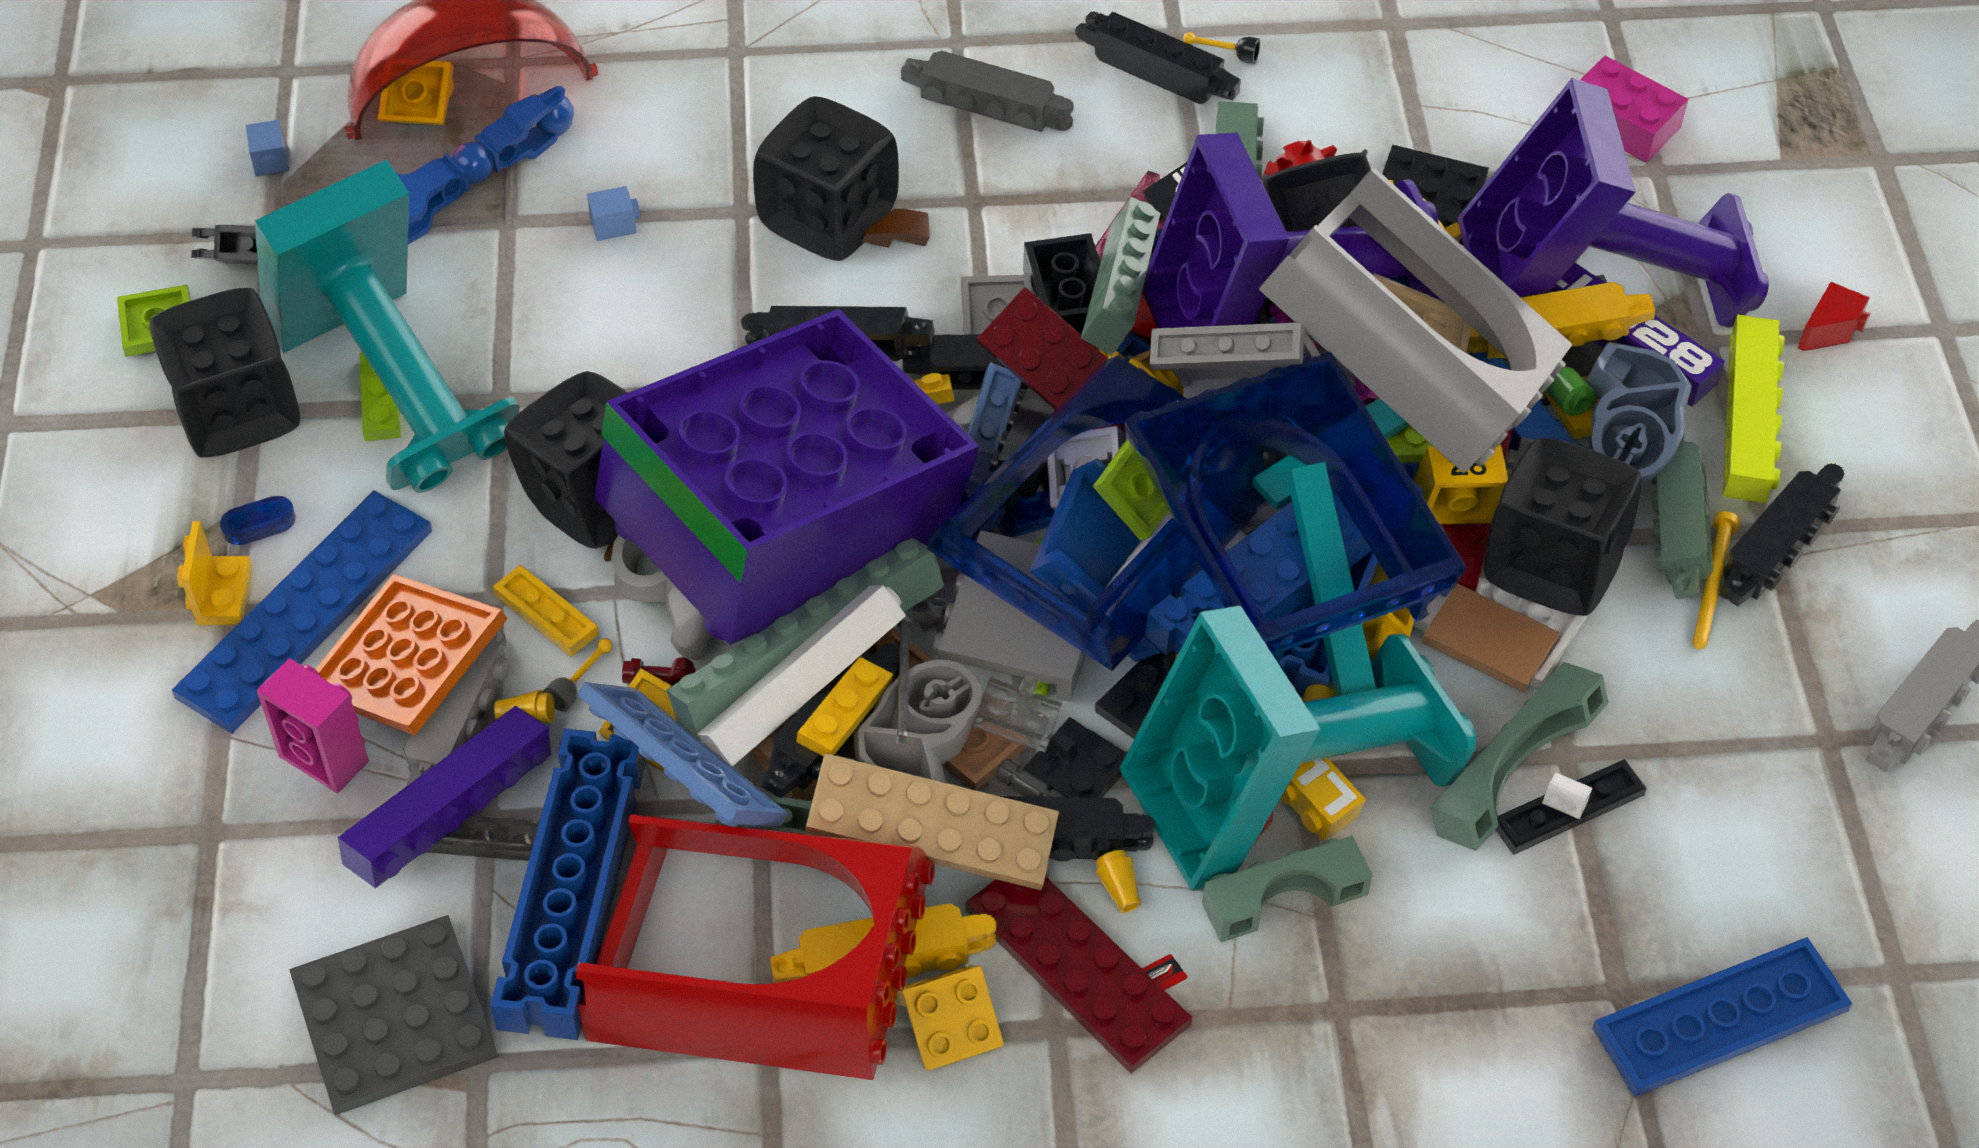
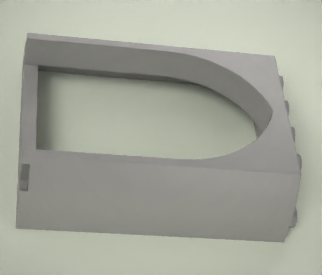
[1259,167,1573,473]

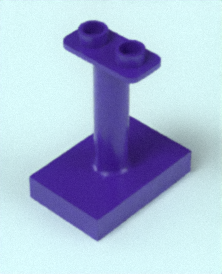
[1458,78,1769,328]
[1142,132,1444,328]

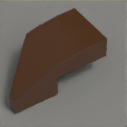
[862,208,930,248]

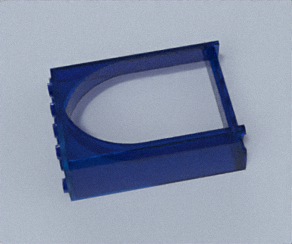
[1125,352,1466,665]
[927,356,1266,671]

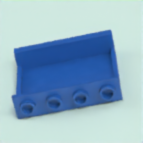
[1029,459,1161,662]

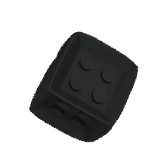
[753,96,899,261]
[1262,149,1371,232]
[150,288,300,457]
[504,371,628,549]
[1484,438,1642,616]

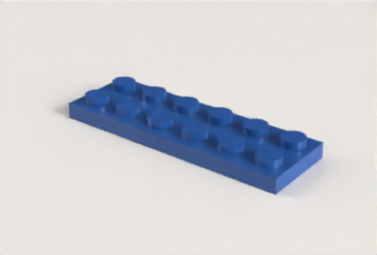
[1592,937,1853,1098]

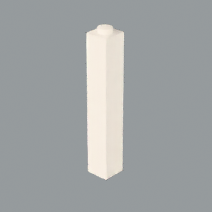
[697,585,906,766]

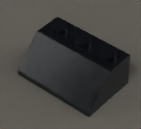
[1023,233,1100,335]

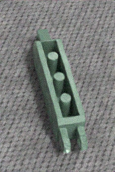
[1651,434,1713,599]

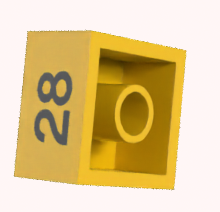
[1413,445,1508,525]

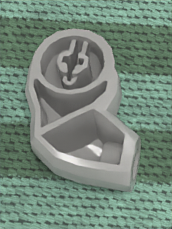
[853,659,982,783]

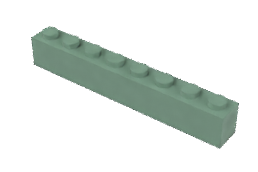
[666,538,944,741]

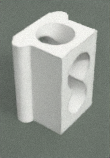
[1542,772,1592,819]

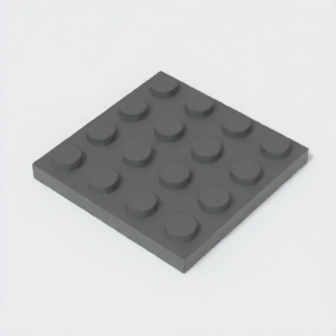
[289,915,498,1115]

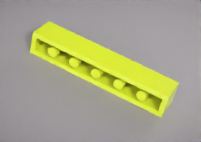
[1722,314,1785,503]

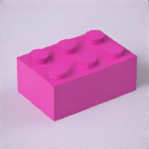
[1580,55,1689,163]
[257,658,369,794]

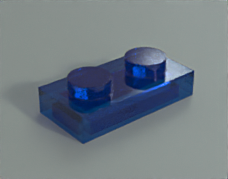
[998,489,1055,538]

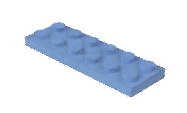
[578,682,788,829]

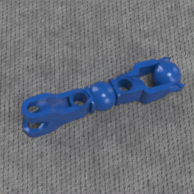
[396,86,574,244]

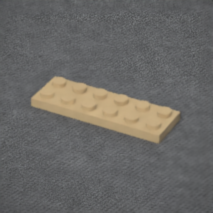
[805,753,1059,890]

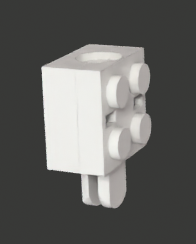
[1046,426,1125,510]

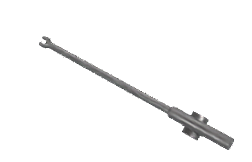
[896,596,949,747]

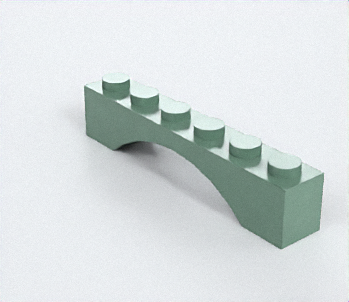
[1430,662,1609,851]

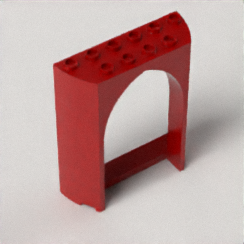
[576,814,935,1080]

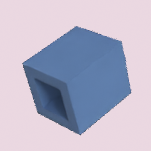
[246,120,289,176]
[587,186,641,241]

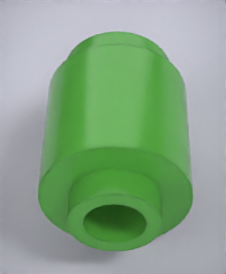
[1546,366,1595,416]

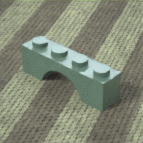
[1202,835,1373,942]

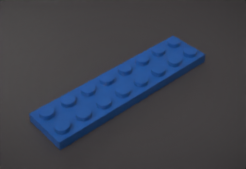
[172,490,432,734]

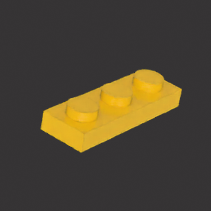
[493,564,599,657]
[796,657,893,757]

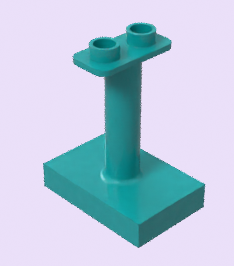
[255,159,520,493]
[1119,606,1476,891]

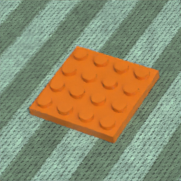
[315,574,507,736]

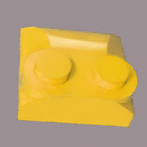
[378,58,455,126]

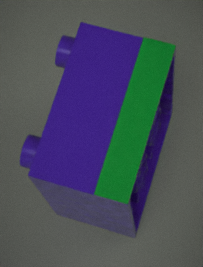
[594,309,979,645]

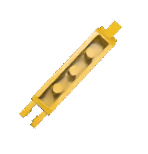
[1467,282,1655,359]
[770,903,996,983]

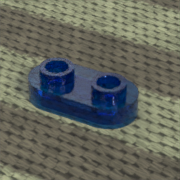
[220,496,296,545]

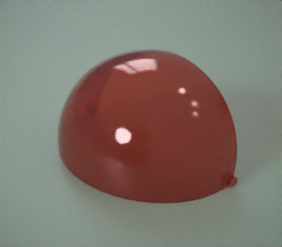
[344,0,599,141]

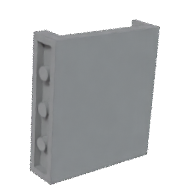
[1150,323,1330,410]
[933,531,1095,702]

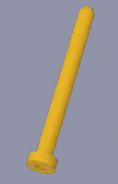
[1692,511,1740,650]

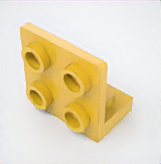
[177,521,253,625]
[896,965,1004,1070]

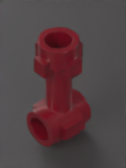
[622,657,696,686]

